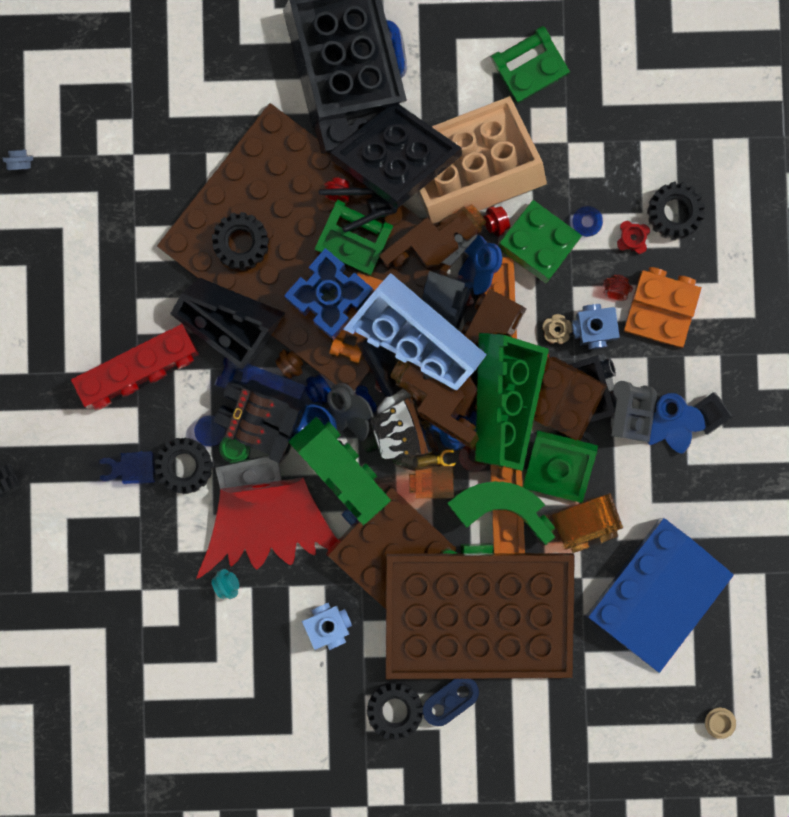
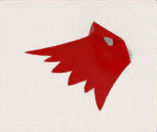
[197,477,338,579]

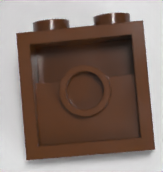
[534,357,608,441]

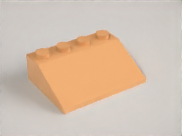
[417,96,547,227]

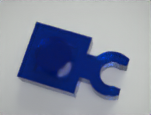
[99,451,155,484]

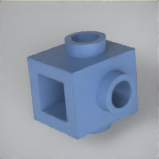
[572,304,620,350]

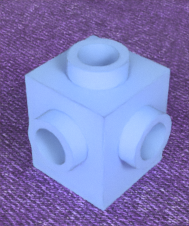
[302,603,352,650]

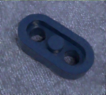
[423,679,479,726]

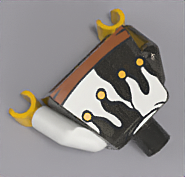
[361,389,456,471]

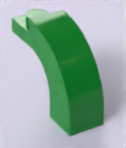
[447,481,555,545]

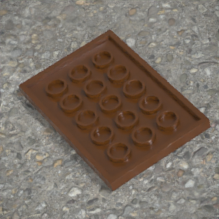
[385,553,575,679]

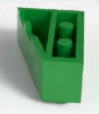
[289,417,392,526]

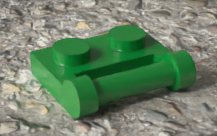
[490,26,570,104]
[314,199,393,276]

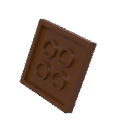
[326,485,457,609]

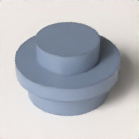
[2,149,34,170]

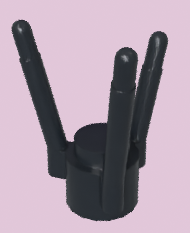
[319,188,397,232]

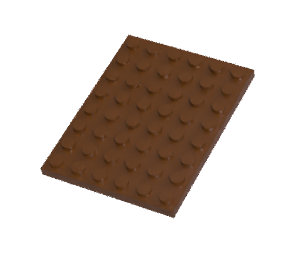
[157,103,458,391]

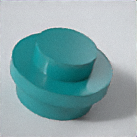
[212,569,240,599]

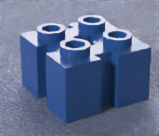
[284,248,374,340]

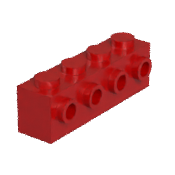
[71,324,199,411]

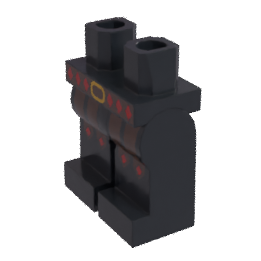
[214,379,308,464]

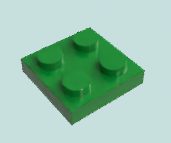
[498,200,582,284]
[523,430,598,503]

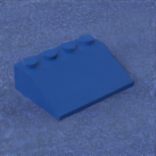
[586,518,734,673]

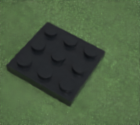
[330,104,462,209]

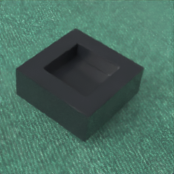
[694,392,733,435]

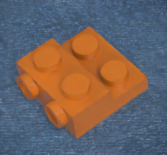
[623,267,702,349]

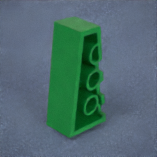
[475,332,549,471]

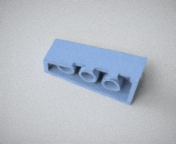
[344,273,487,391]

